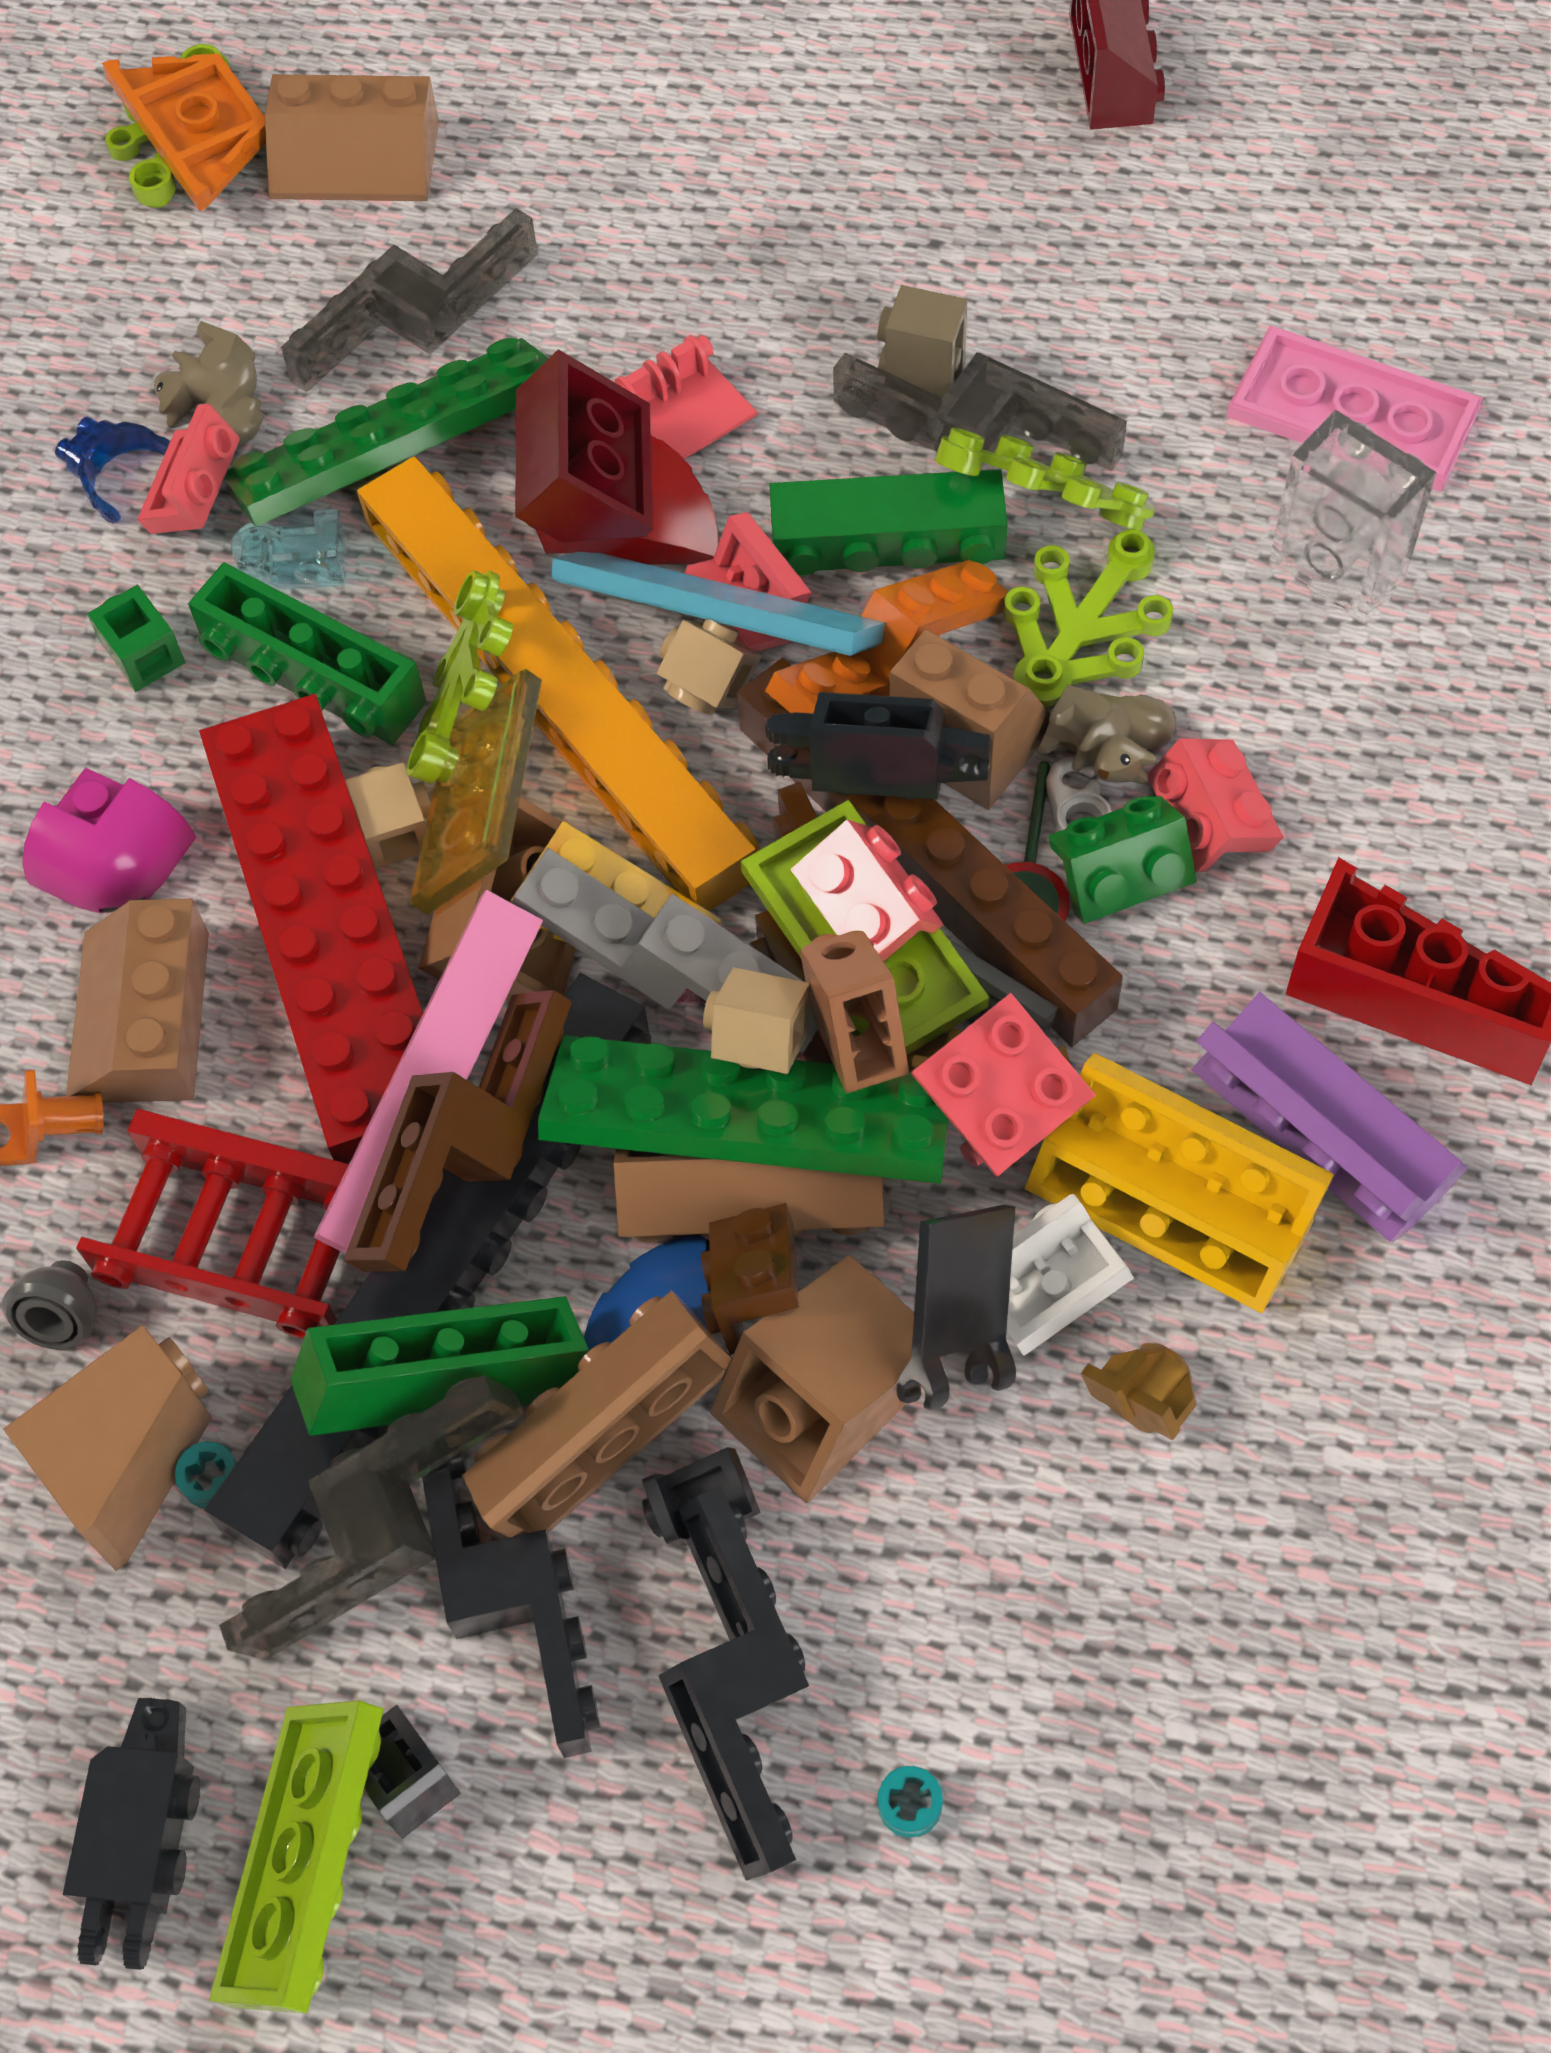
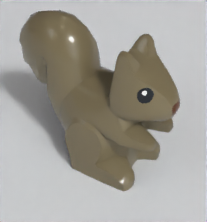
[154,321,264,446]
[1038,684,1177,784]

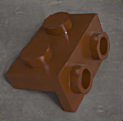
[701,1203,799,1355]

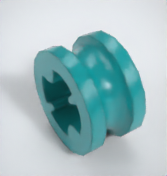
[174,1441,237,1509]
[878,1765,943,1838]

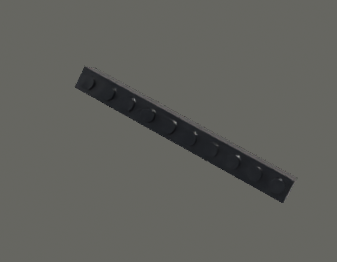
[204,973,652,1569]

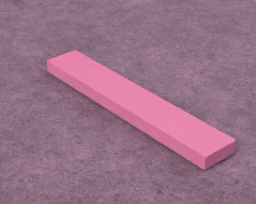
[313,890,543,1254]

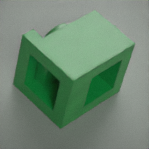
[87,584,186,692]

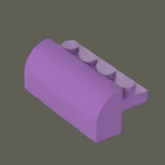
[1191,991,1468,1242]

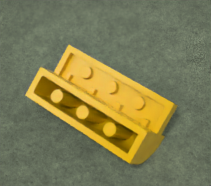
[1025,1052,1334,1314]

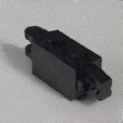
[765,692,991,799]
[63,1698,200,1970]

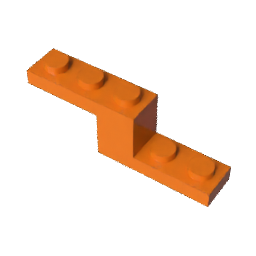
[765,560,1009,714]

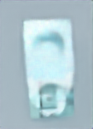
[231,509,346,590]

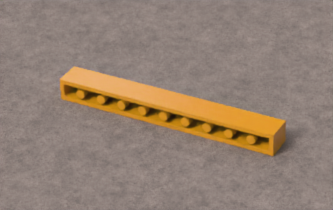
[357,456,760,911]

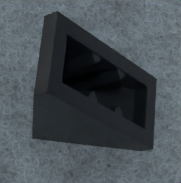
[364,1705,461,1839]

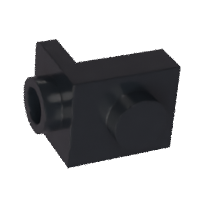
[642,1447,761,1546]

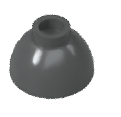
[2,1260,96,1350]

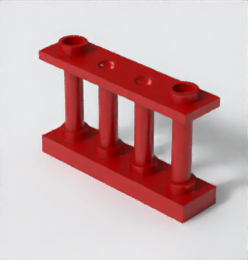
[76,1108,349,1340]

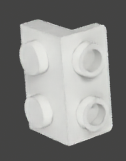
[1007,1194,1134,1356]

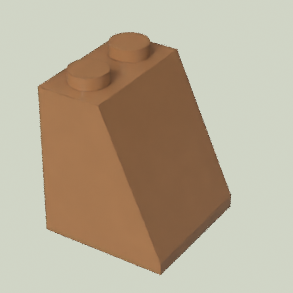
[890,629,1051,810]
[710,1255,941,1504]
[3,1325,212,1571]

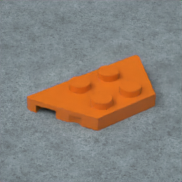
[102,53,266,211]

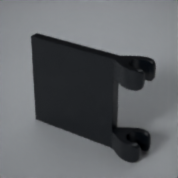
[896,1204,1016,1410]

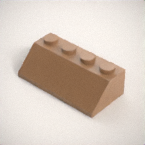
[613,1148,884,1243]
[462,1290,733,1538]

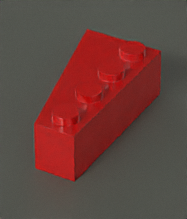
[1285,857,1551,1086]

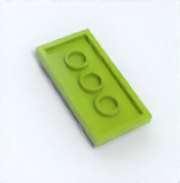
[741,800,989,1055]
[209,1700,384,2014]

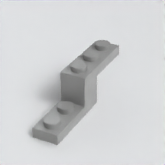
[510,847,818,1059]

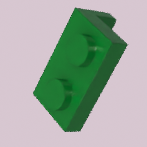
[1049,796,1197,924]

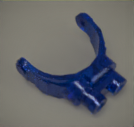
[55,416,170,524]

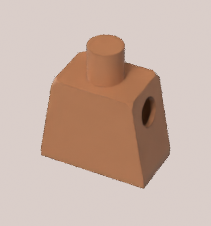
[800,930,910,1094]

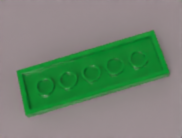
[223,338,549,527]
[538,1035,949,1184]

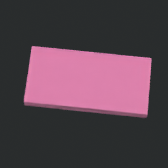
[1226,325,1483,492]

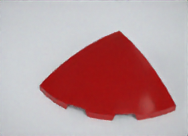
[535,435,720,564]

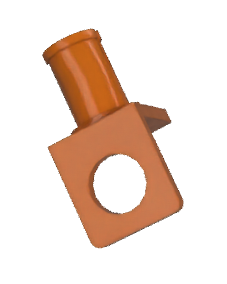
[0,1070,103,1166]

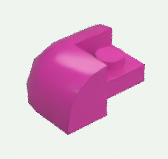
[22,767,196,914]

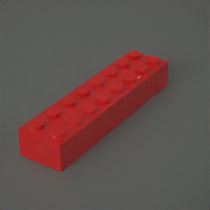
[199,694,423,1164]

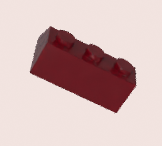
[1069,0,1165,130]
[515,349,653,543]

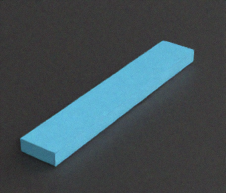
[551,552,885,656]

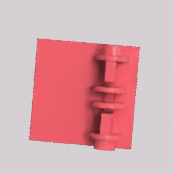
[615,334,758,460]
[911,993,1096,1177]

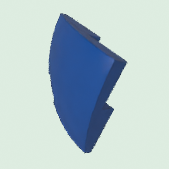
[584,1234,710,1352]

